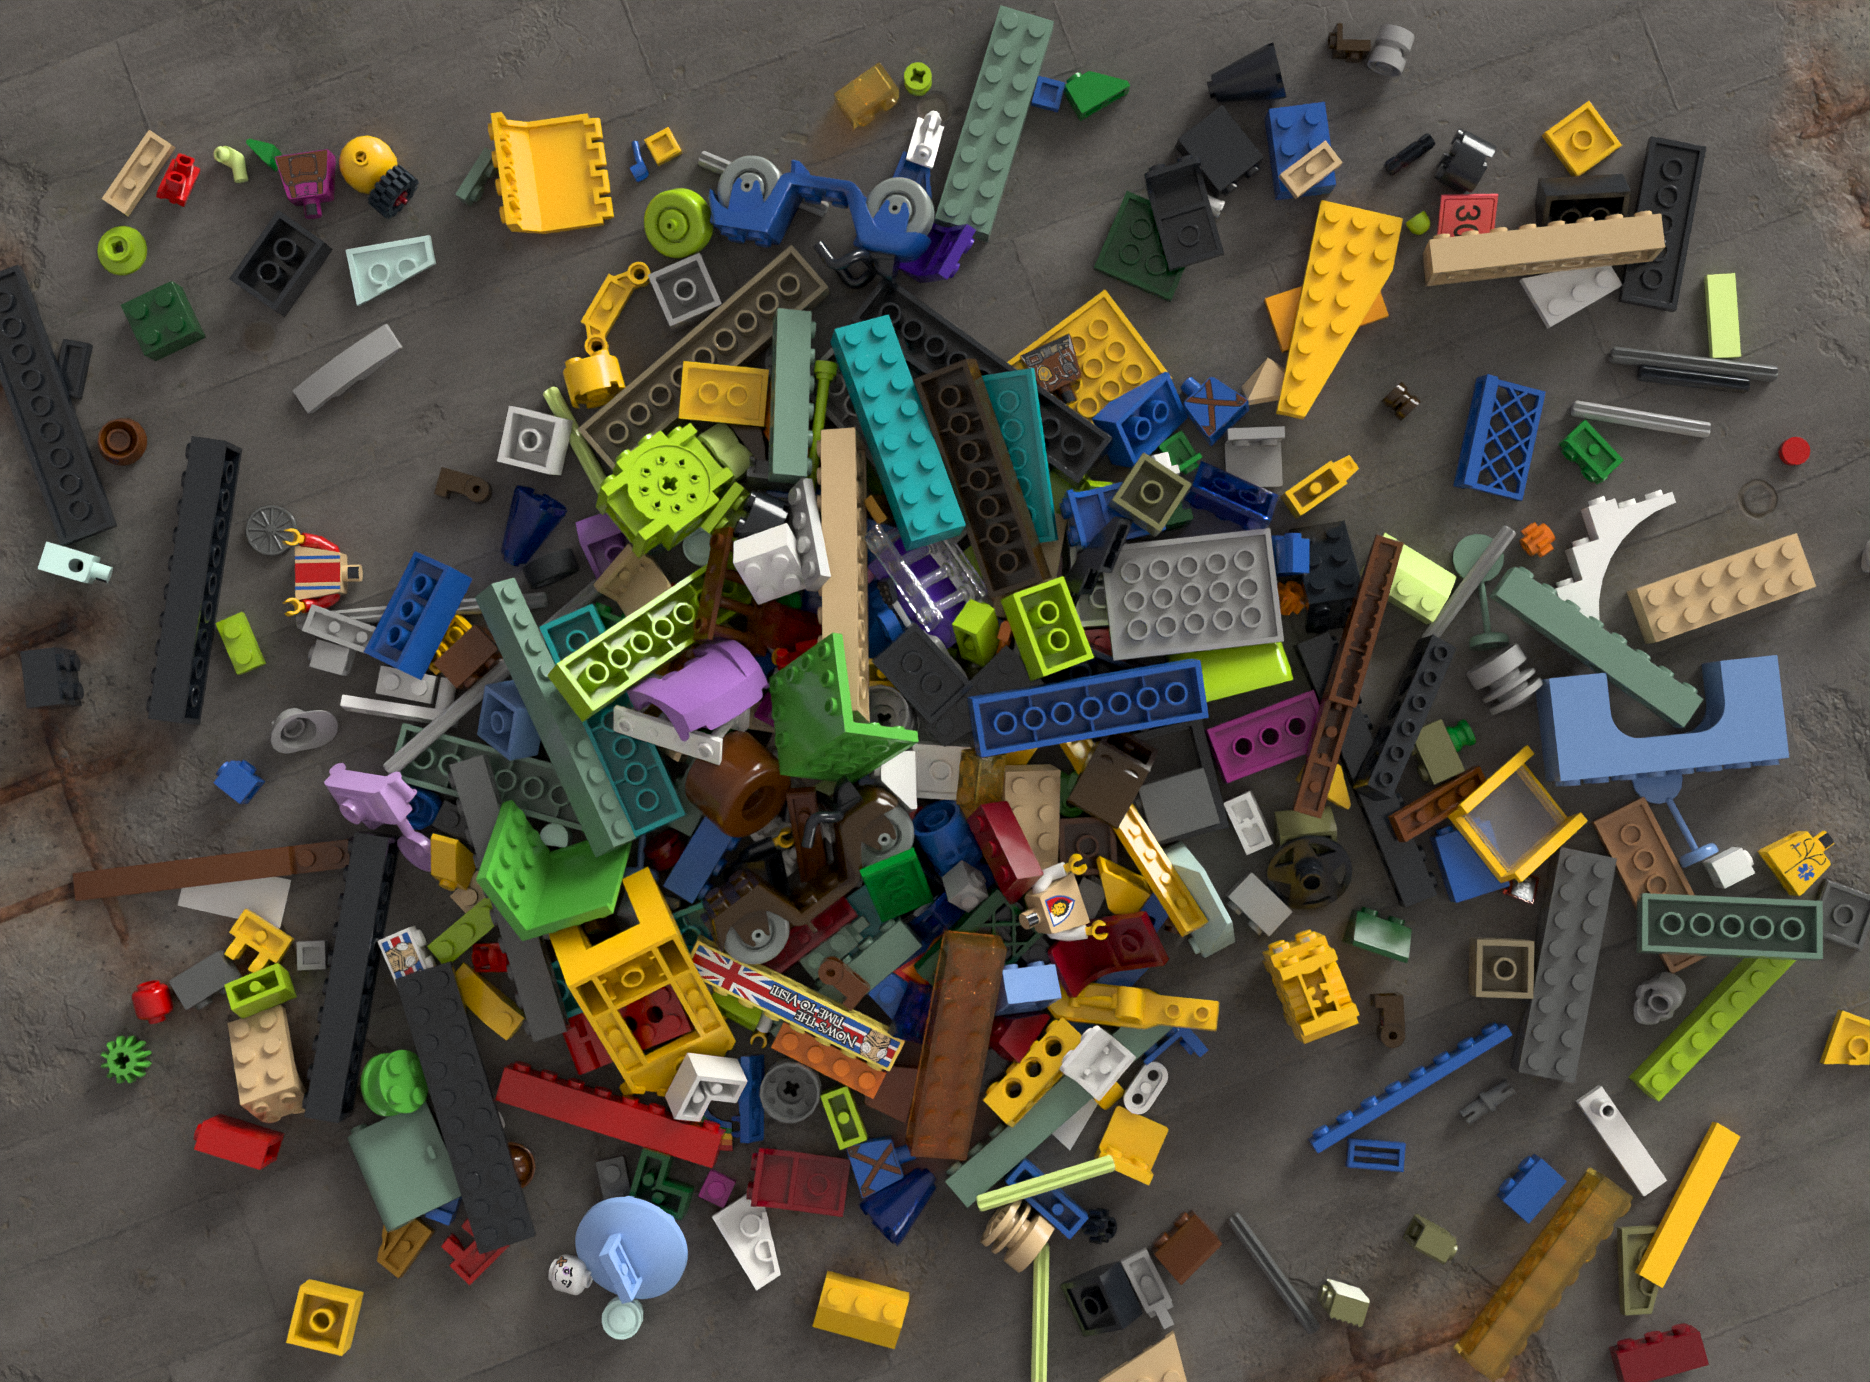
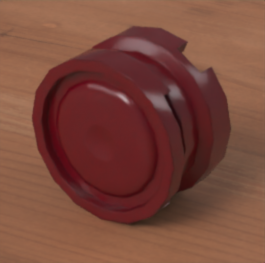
[643,829,687,871]

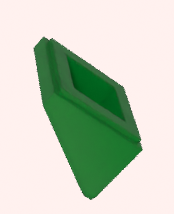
[246,139,282,172]

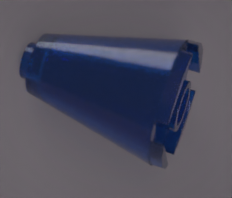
[500,485,568,567]
[858,1167,937,1247]

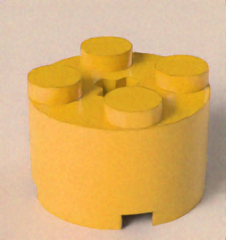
[563,350,626,409]

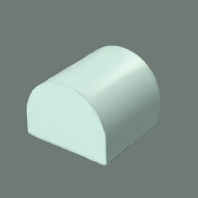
[540,823,573,847]

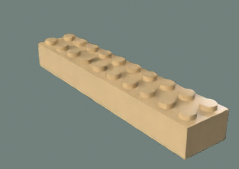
[817,427,870,723]

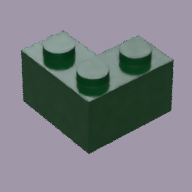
[629,1147,695,1221]

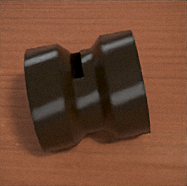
[1381,381,1421,421]

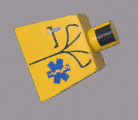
[1757,831,1834,896]

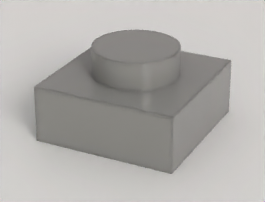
[296,940,329,970]

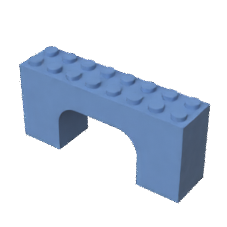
[1536,655,1789,787]

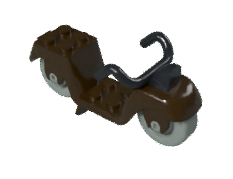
[700,775,914,964]

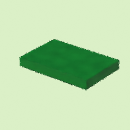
[859,848,934,922]

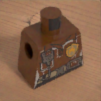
[1019,334,1082,406]

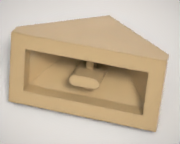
[1242,358,1285,405]

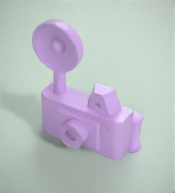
[324,763,431,872]

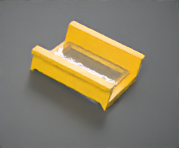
[1447,745,1588,883]

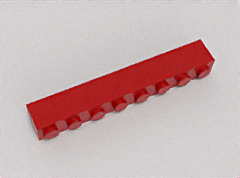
[495,1061,726,1168]

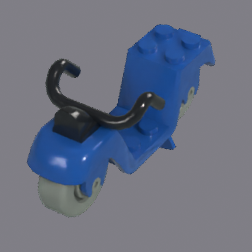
[708,156,934,289]

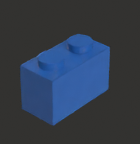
[1496,1154,1567,1224]

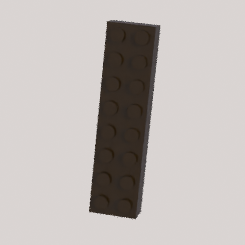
[914,359,1052,599]

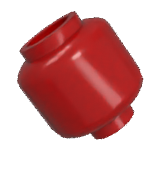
[131,980,173,1024]

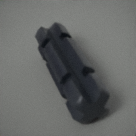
[1384,133,1435,175]

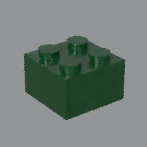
[121,281,206,361]

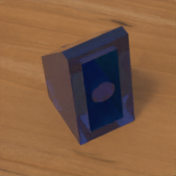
[908,890,965,944]

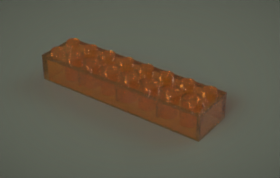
[905,930,1007,1160]

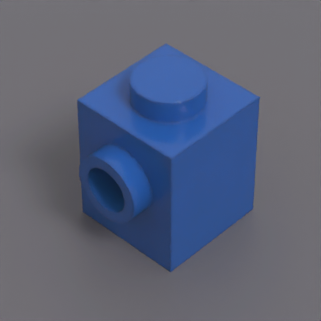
[213,760,265,804]

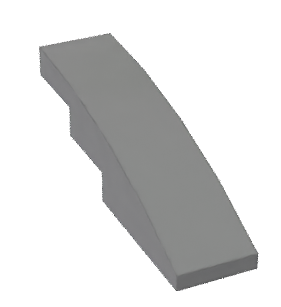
[292,324,403,414]

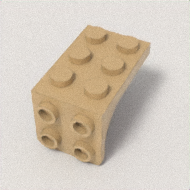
[228,1005,307,1123]

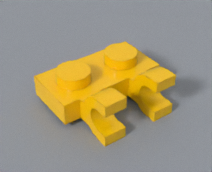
[224,908,295,973]

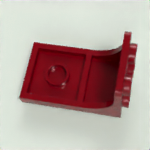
[1048,911,1169,998]
[746,1147,850,1217]

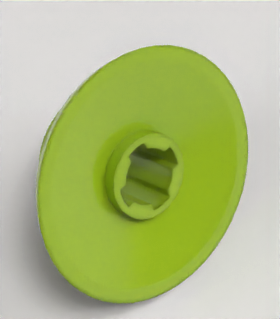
[97,226,147,275]

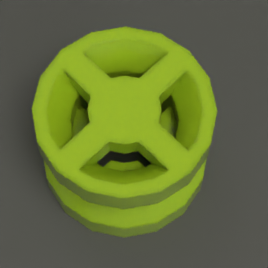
[904,62,932,96]

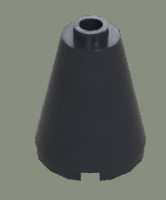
[1207,42,1287,103]

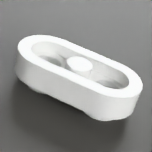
[1123,1061,1168,1114]

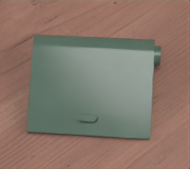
[347,1100,461,1233]

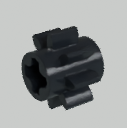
[1081,1208,1117,1245]

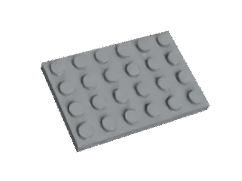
[1102,528,1284,661]

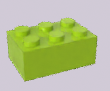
[1001,576,1094,681]

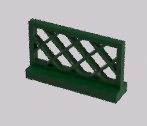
[913,883,1044,1015]

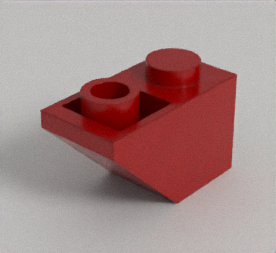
[472,941,510,972]

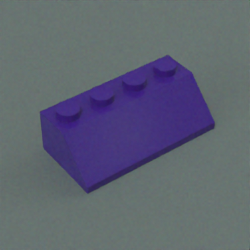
[867,537,968,649]

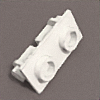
[906,111,944,169]

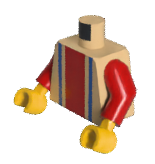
[282,529,363,617]

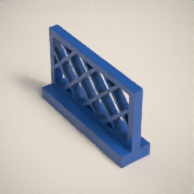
[1453,374,1546,501]

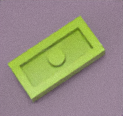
[215,612,266,675]

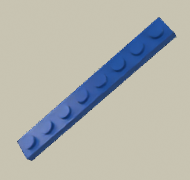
[1308,1022,1512,1153]

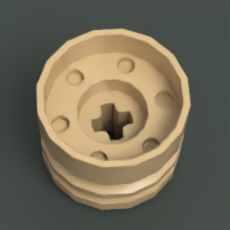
[980,1200,1055,1273]

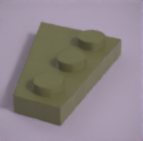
[1617,1225,1659,1316]

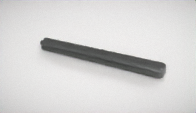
[1609,346,1778,382]

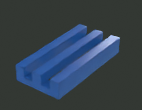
[1345,1137,1406,1172]

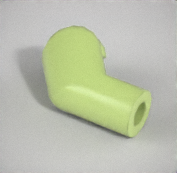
[214,146,249,183]

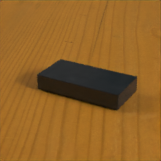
[58,339,93,399]

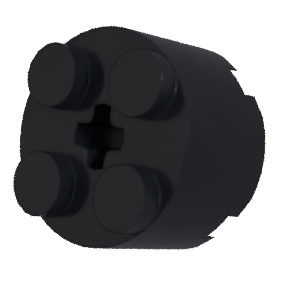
[1434,129,1496,194]
[733,489,790,541]

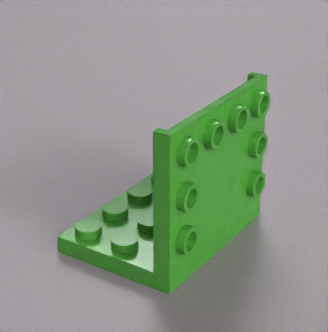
[769,632,919,784]
[476,800,633,941]

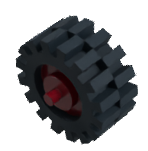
[368,165,419,219]

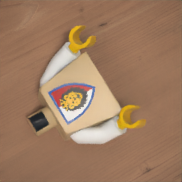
[1019,854,1108,941]

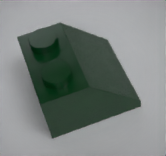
[1342,907,1412,963]

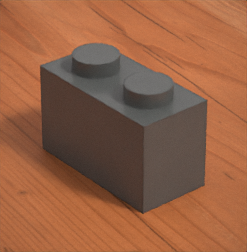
[168,949,242,1011]

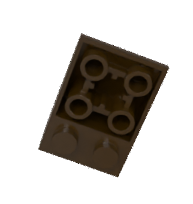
[1067,732,1159,830]

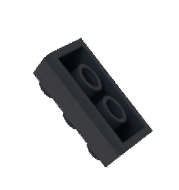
[1535,174,1631,228]

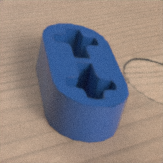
[876,608,903,645]

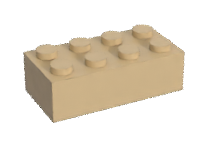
[995,764,1061,870]

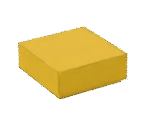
[644,127,683,166]

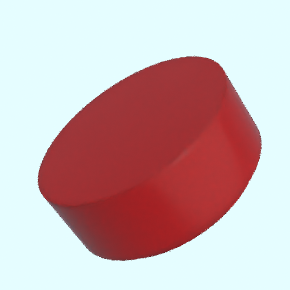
[1779,437,1810,466]

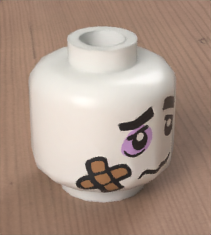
[548,1254,593,1295]

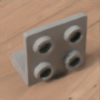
[1224,426,1285,489]

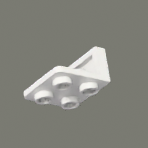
[1060,1025,1136,1101]

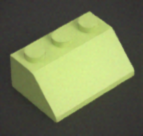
[1359,533,1457,625]

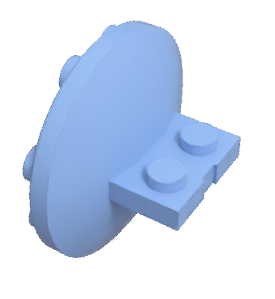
[575,1196,688,1304]

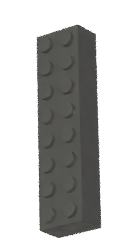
[1510,847,1617,1083]

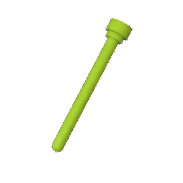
[806,360,838,493]

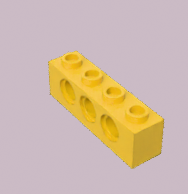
[983,1017,1082,1128]

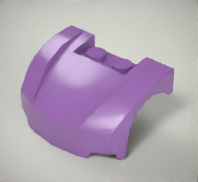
[626,637,770,741]

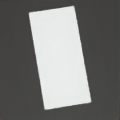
[178,858,291,928]

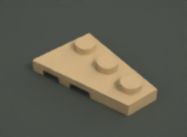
[1098,1331,1187,1382]

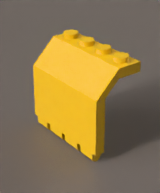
[488,112,614,234]

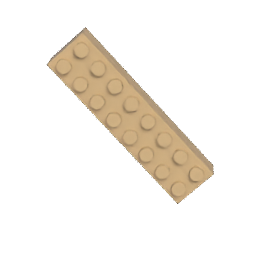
[1423,211,1665,286]

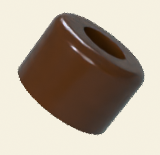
[685,731,791,837]

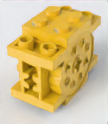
[1262,929,1360,1044]

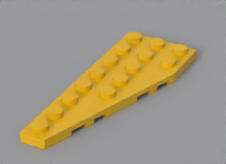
[1276,200,1403,420]

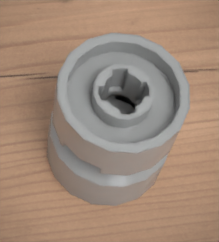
[1367,24,1415,77]

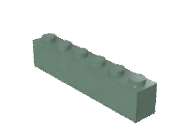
[768,308,816,484]
[770,916,922,1038]

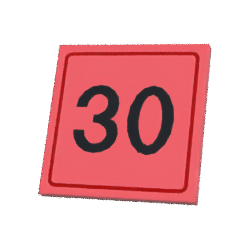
[1437,194,1498,237]

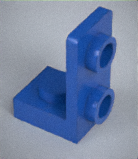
[1141,1027,1208,1066]

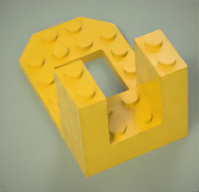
[548,867,736,1097]

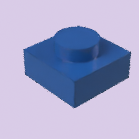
[1031,76,1066,112]

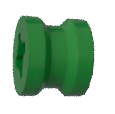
[1445,719,1476,753]

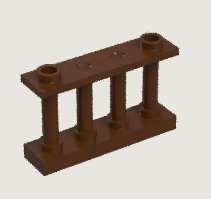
[693,527,776,657]

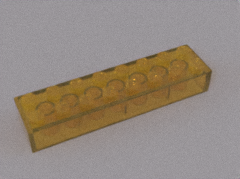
[1454,1167,1633,1382]

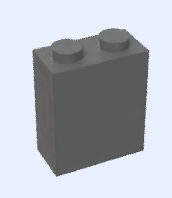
[1134,768,1220,842]

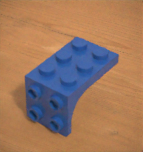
[1059,482,1166,553]

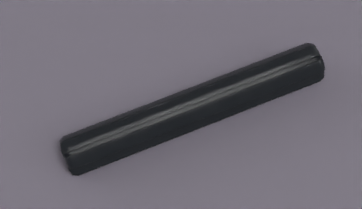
[1637,365,1750,394]

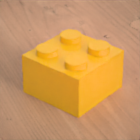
[286,1279,364,1356]

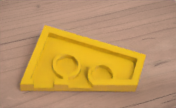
[1819,1009,1870,1065]

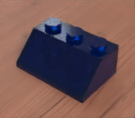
[1184,461,1279,531]

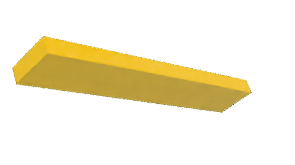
[1635,1122,1740,1288]

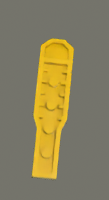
[1047,979,1219,1031]

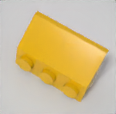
[812,1270,909,1349]

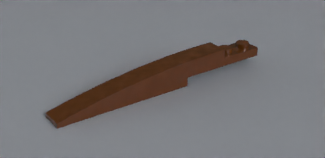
[1292,535,1404,819]
[72,839,351,901]

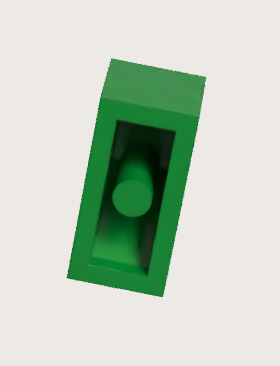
[1063,71,1130,121]

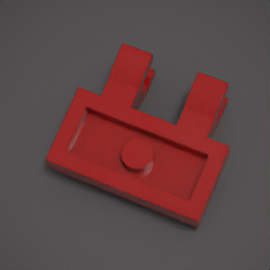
[441,1218,511,1286]

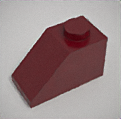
[982,1012,1050,1063]

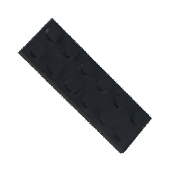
[1618,136,1706,312]

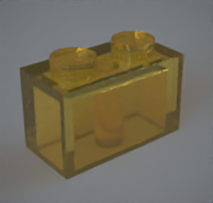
[834,62,899,129]
[956,748,1006,813]

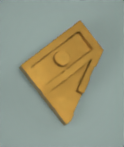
[377,1217,436,1278]

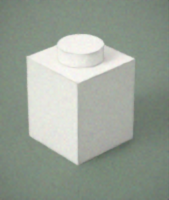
[1703,847,1755,889]

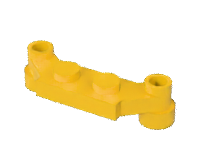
[581,262,651,356]

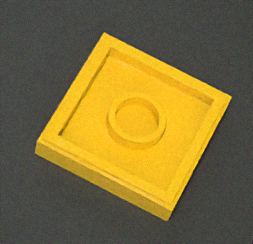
[1542,101,1622,177]

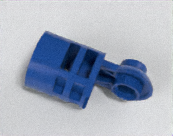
[912,799,995,889]

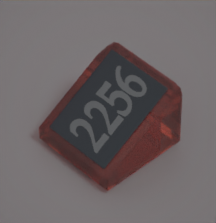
[1502,875,1540,905]

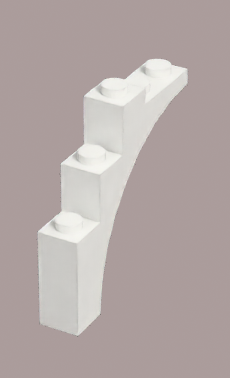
[1555,490,1676,655]

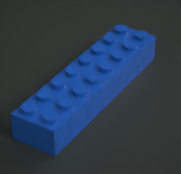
[967,659,1209,757]

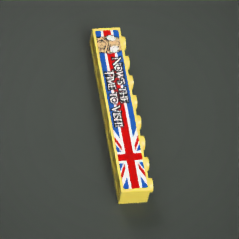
[690,934,905,1072]

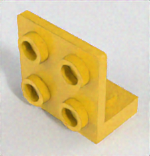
[1094,1105,1168,1185]

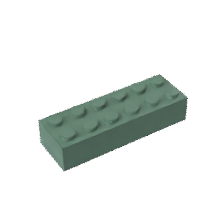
[1637,893,1823,961]

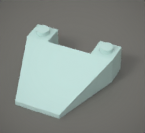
[1162,840,1235,958]

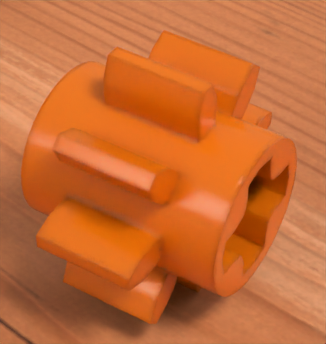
[1519,522,1555,558]
[1277,581,1305,615]

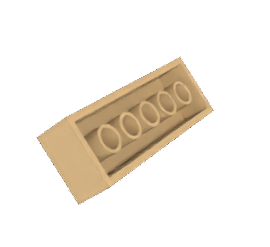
[1627,533,1816,644]

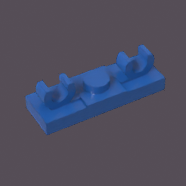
[732,1054,764,1143]

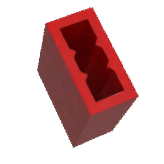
[193,1113,285,1170]

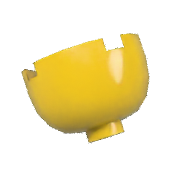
[339,135,397,194]

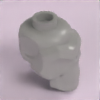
[1634,972,1686,1025]

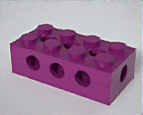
[1204,690,1320,783]

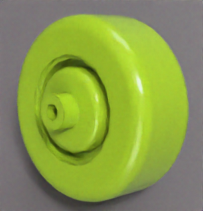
[644,188,713,258]

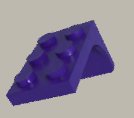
[899,223,976,283]

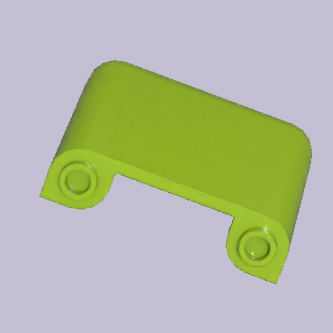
[1165,642,1294,702]

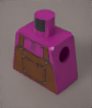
[275,149,336,219]

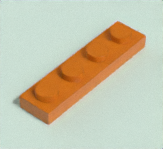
[771,1021,886,1099]

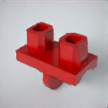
[156,153,200,207]

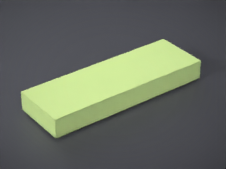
[1704,273,1741,359]

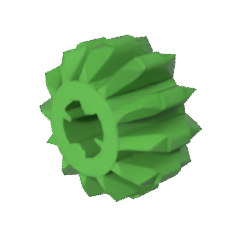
[101,1035,152,1084]

